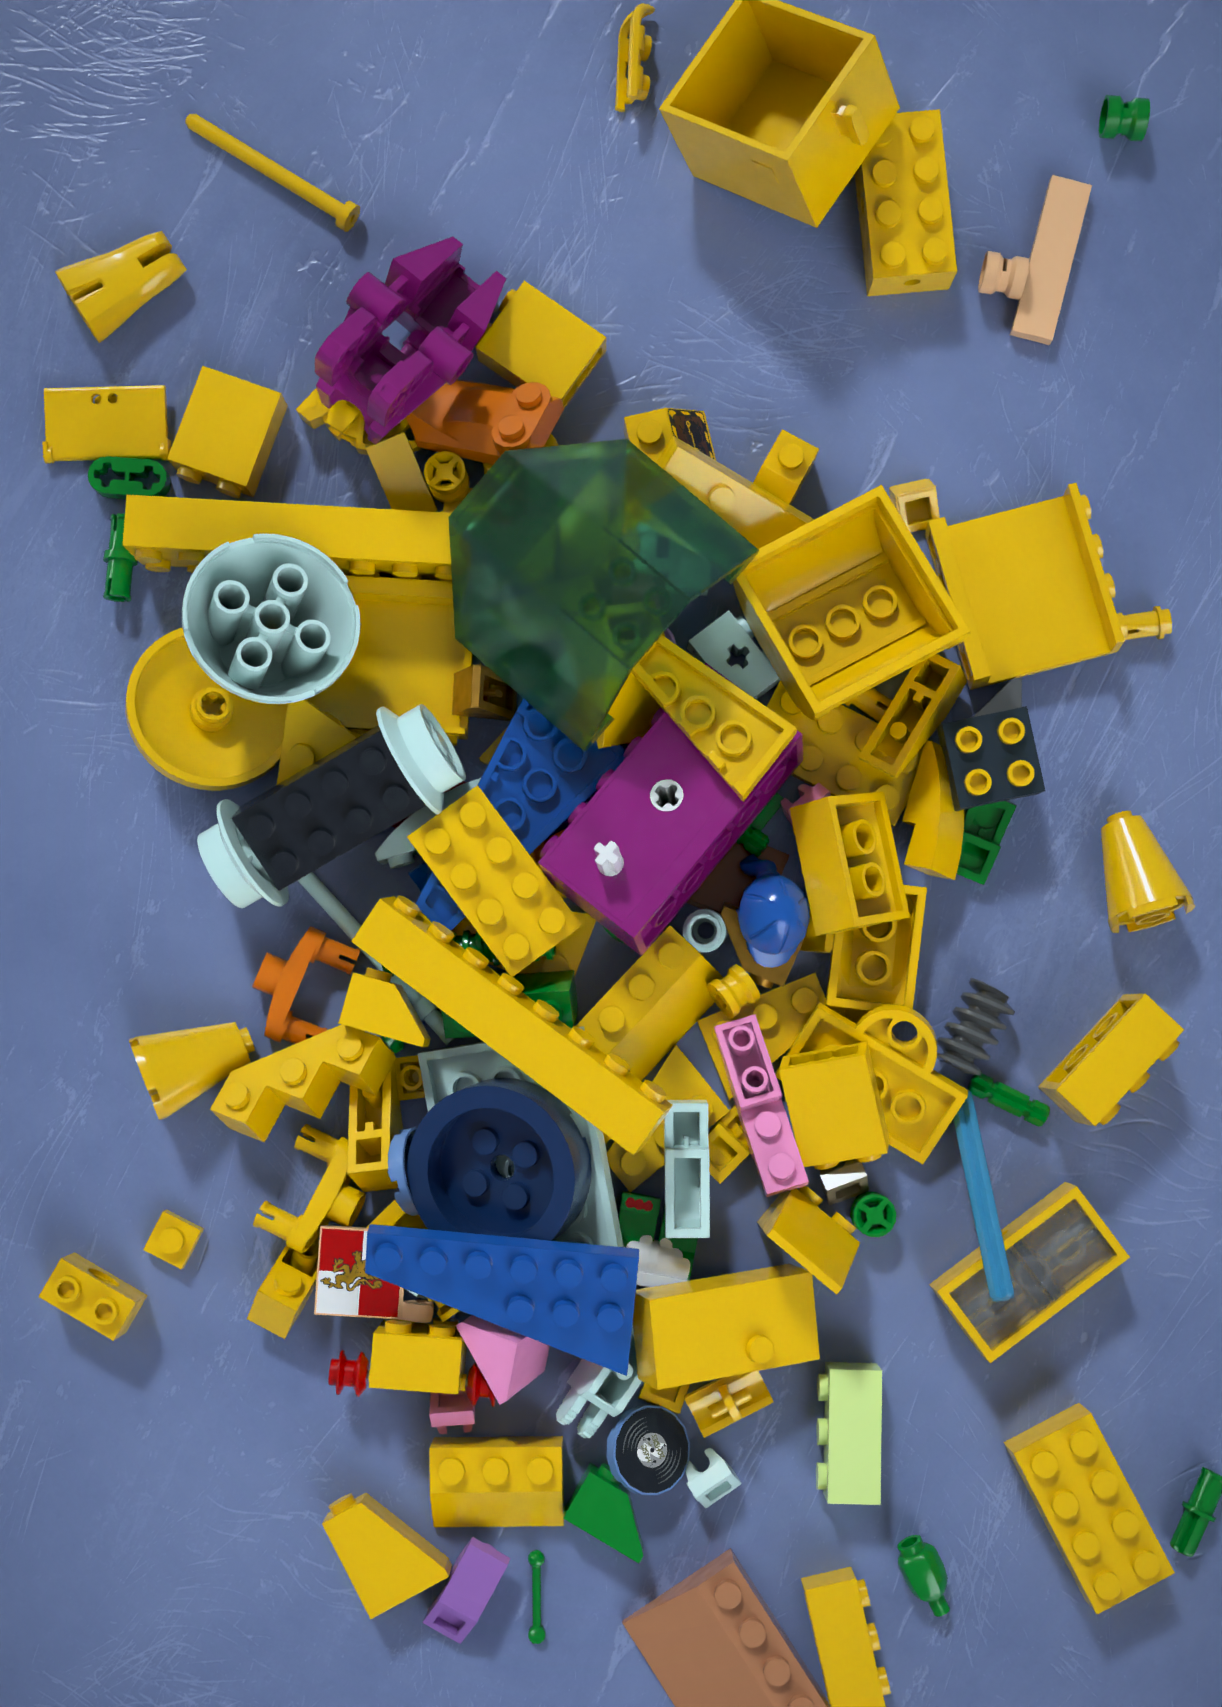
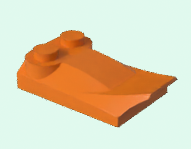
[405,379,564,473]

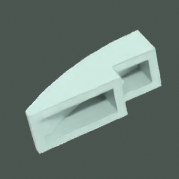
[664,1100,710,1238]

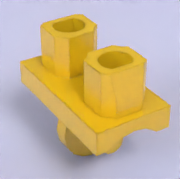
[684,1371,774,1438]

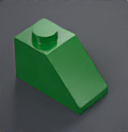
[563,1462,644,1563]

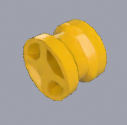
[423,451,470,503]
[707,964,760,1018]

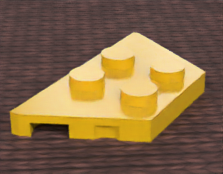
[277,699,361,785]

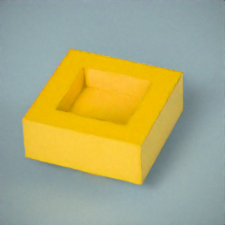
[143,1209,204,1269]

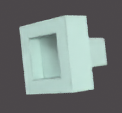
[685,1448,742,1508]

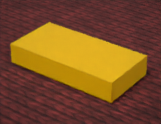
[365,431,438,512]

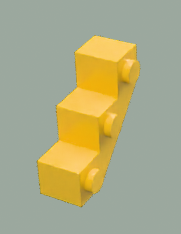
[210,1024,396,1143]

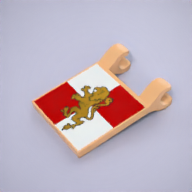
[314,1225,434,1323]

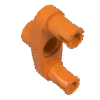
[252,926,361,1044]

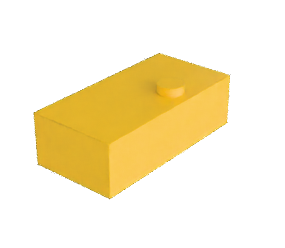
[628,436,815,579]
[633,1264,820,1390]

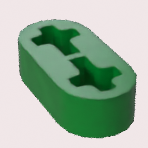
[88,456,171,500]

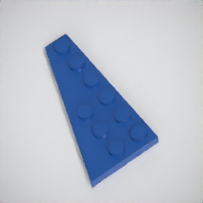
[415,663,625,930]
[365,1224,639,1376]

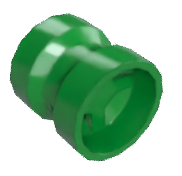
[1098,95,1150,142]

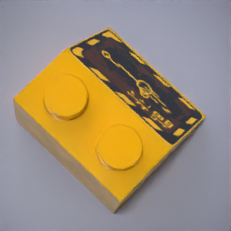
[624,408,716,492]

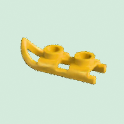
[615,3,655,112]

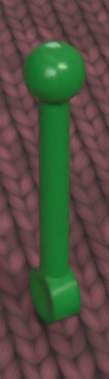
[528,1550,546,1644]

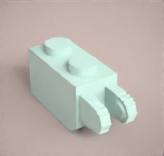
[556,1323,642,1439]

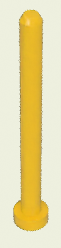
[185,114,360,232]

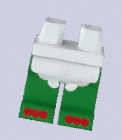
[618,1191,698,1290]

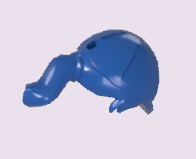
[736,854,810,968]

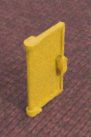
[42,385,171,464]

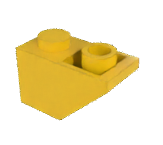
[247,1239,319,1339]

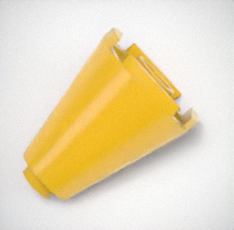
[1101,811,1196,933]
[129,1022,255,1120]

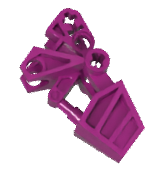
[315,236,507,445]

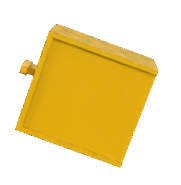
[659,0,900,228]

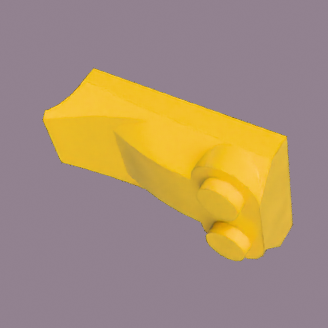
[825,885,927,1024]

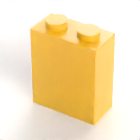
[476,280,607,409]
[167,366,288,498]
[779,1041,889,1170]

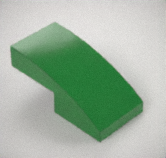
[957,800,1017,885]

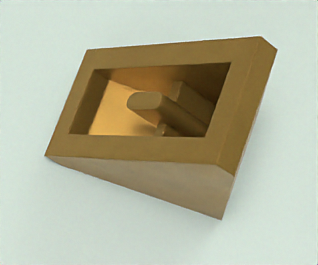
[452,664,518,721]

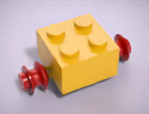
[328,1317,496,1407]

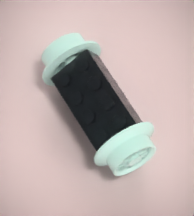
[197,704,466,908]

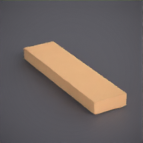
[1010,175,1092,345]

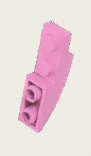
[714,1014,809,1198]

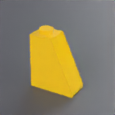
[322,1493,452,1619]

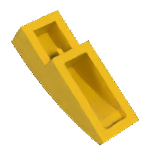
[902,740,964,880]

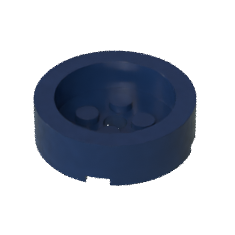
[407,1078,592,1241]

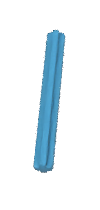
[953,1089,1014,1302]

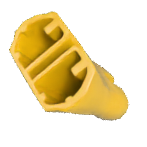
[55,231,187,343]

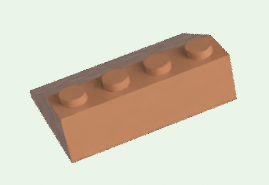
[622,1548,829,1707]

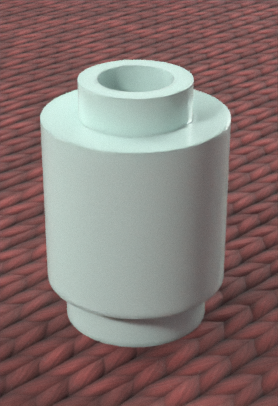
[683,909,727,952]

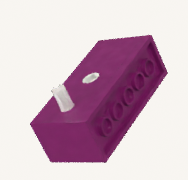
[538,663,803,956]

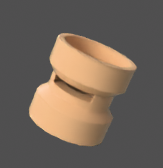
[978,251,1029,300]

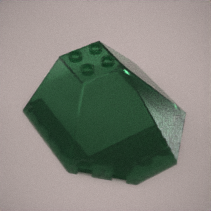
[448,439,759,752]

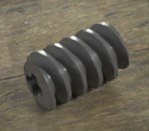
[937,978,1015,1076]

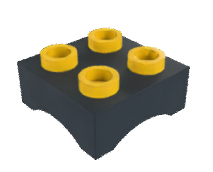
[937,706,1046,811]

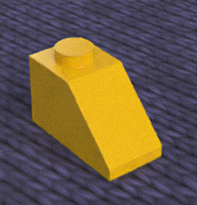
[338,967,431,1047]

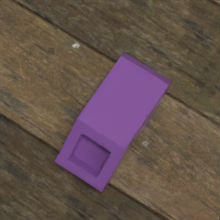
[422,1537,511,1644]

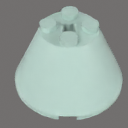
[182,534,360,704]

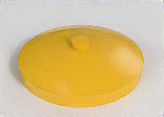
[125,627,288,791]

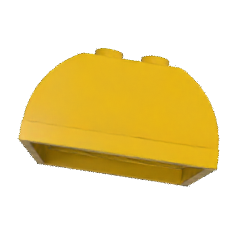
[728,485,971,720]

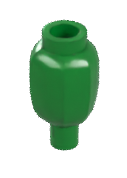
[897,1535,950,1617]

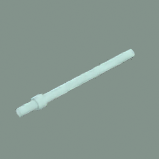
[297,872,455,1045]

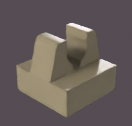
[820,1159,869,1206]

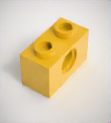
[38,1252,148,1341]

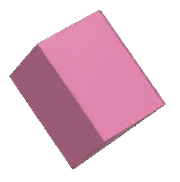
[456,1315,550,1405]

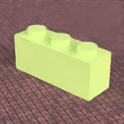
[816,1362,882,1505]

